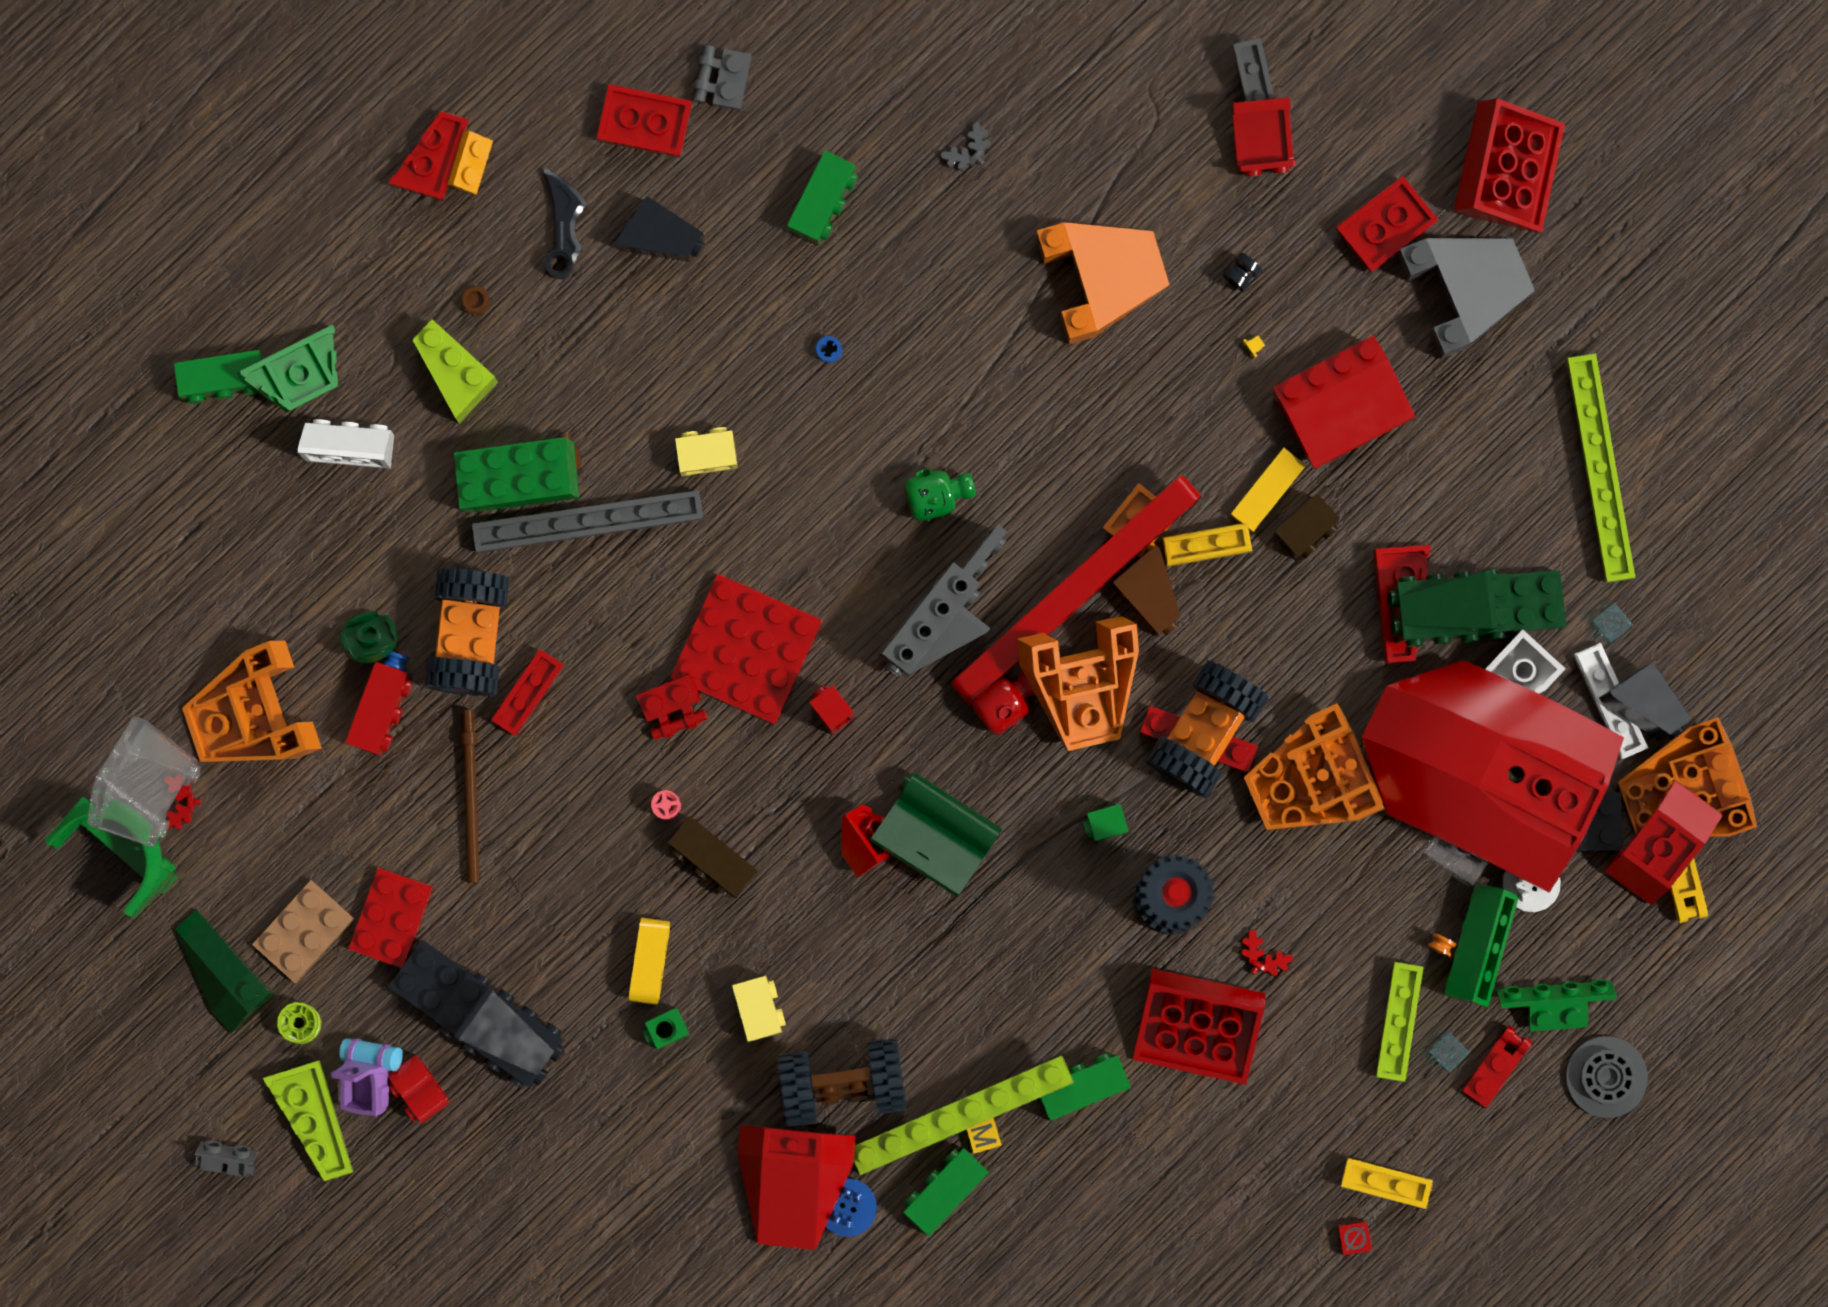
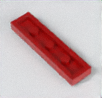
[1140,706,1258,774]

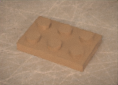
[252,880,355,984]

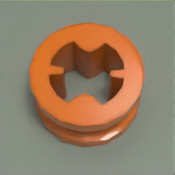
[1427,933,1457,958]

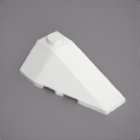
[1486,630,1565,694]

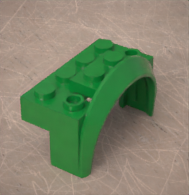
[44,797,179,919]

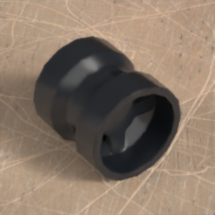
[1223,252,1262,292]

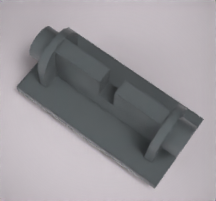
[195,1140,259,1178]

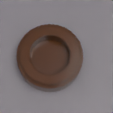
[461,286,491,316]

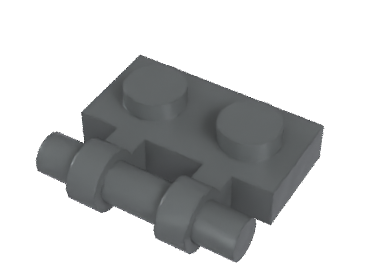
[693,45,752,111]

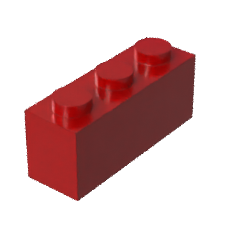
[345,662,413,757]

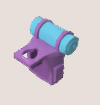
[331,1038,403,1116]

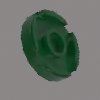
[340,611,398,663]

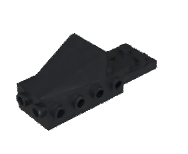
[388,940,566,1089]

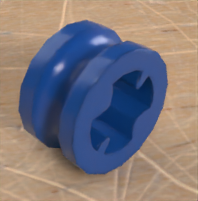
[816,336,842,363]
[381,652,410,672]

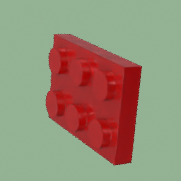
[597,84,692,158]
[1335,176,1439,273]
[348,868,434,968]

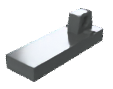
[1232,37,1275,101]

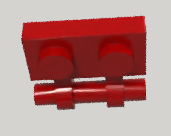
[636,673,708,740]

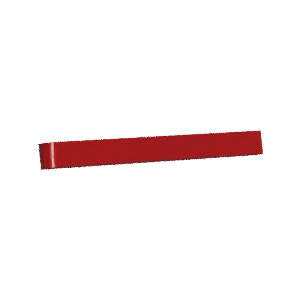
[950,475,1202,706]

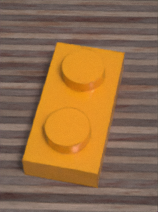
[447,131,493,194]

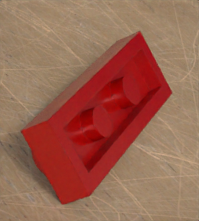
[491,649,564,737]

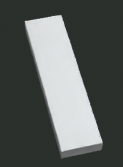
[1573,643,1648,760]

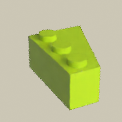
[413,320,498,424]

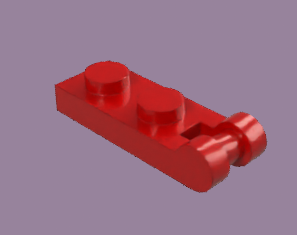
[1462,1025,1533,1108]

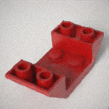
[1605,780,1722,905]

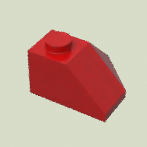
[842,805,893,878]

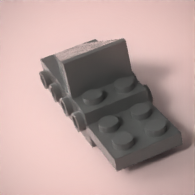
[877,524,1007,677]

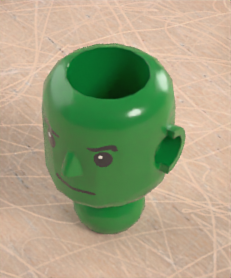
[904,468,976,522]

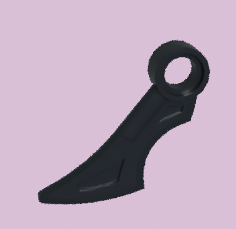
[544,169,588,280]

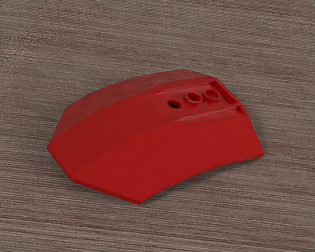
[1361,661,1624,893]

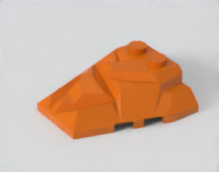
[1244,703,1384,830]

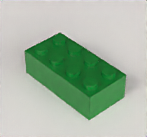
[454,437,579,513]

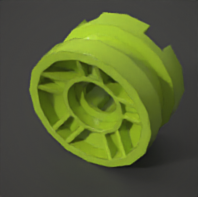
[277,1002,321,1044]

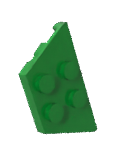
[237,325,338,413]

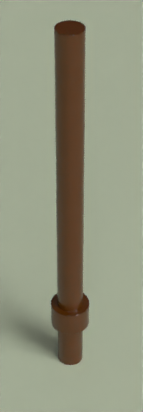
[460,710,480,883]

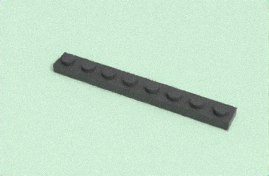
[472,490,704,553]

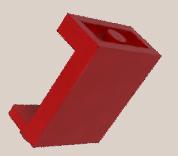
[1231,97,1296,177]

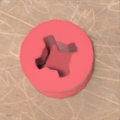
[651,790,681,820]

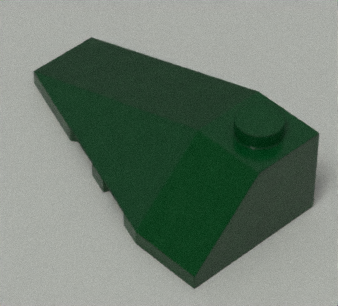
[175,909,275,1034]

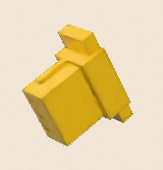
[1242,336,1265,359]

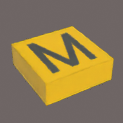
[967,1118,1002,1154]

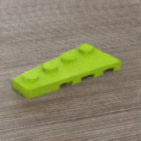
[263,1061,353,1181]

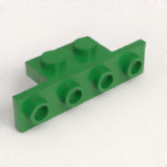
[1497,979,1617,1032]

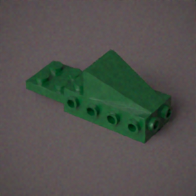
[1387,569,1567,647]

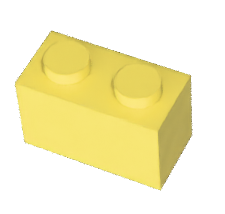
[675,427,738,477]
[732,976,786,1042]

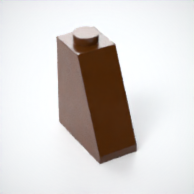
[1112,545,1180,637]

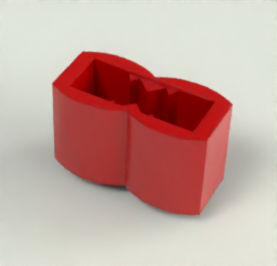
[387,1055,451,1123]

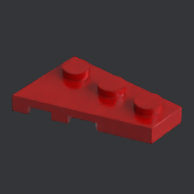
[388,111,469,201]

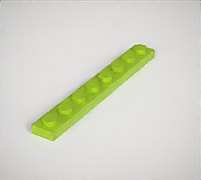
[1566,354,1636,583]
[854,1056,1074,1175]

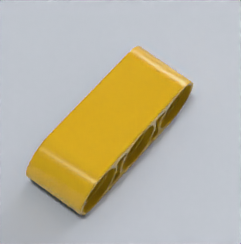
[629,918,670,1005]

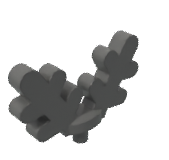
[941,123,991,171]

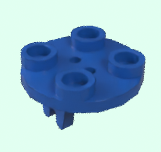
[826,1178,877,1237]

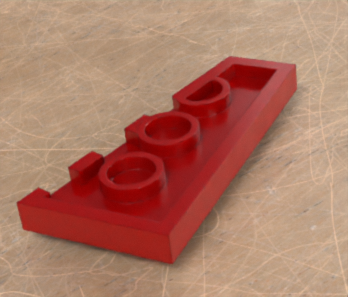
[1373,545,1431,664]

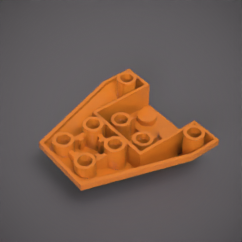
[1618,717,1757,837]

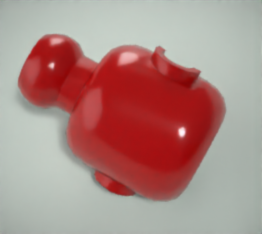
[971,671,1036,735]

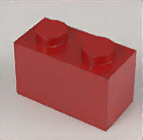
[810,685,855,735]

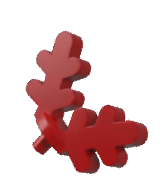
[163,776,201,830]
[1241,930,1293,977]

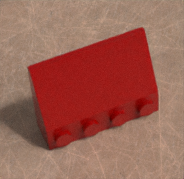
[1454,98,1565,233]
[1273,335,1415,470]
[1132,968,1266,1085]

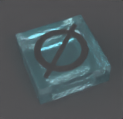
[1591,603,1633,644]
[1428,1032,1470,1073]

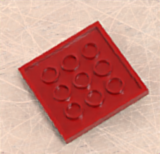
[670,574,822,725]

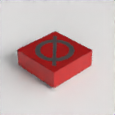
[1338,1221,1372,1255]

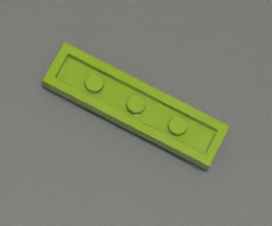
[1376,962,1423,1082]

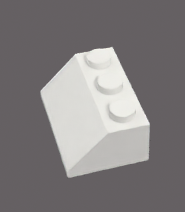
[298,419,394,469]

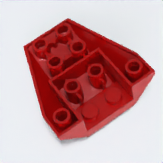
[737,1124,856,1250]

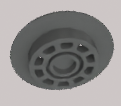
[1567,1036,1648,1118]

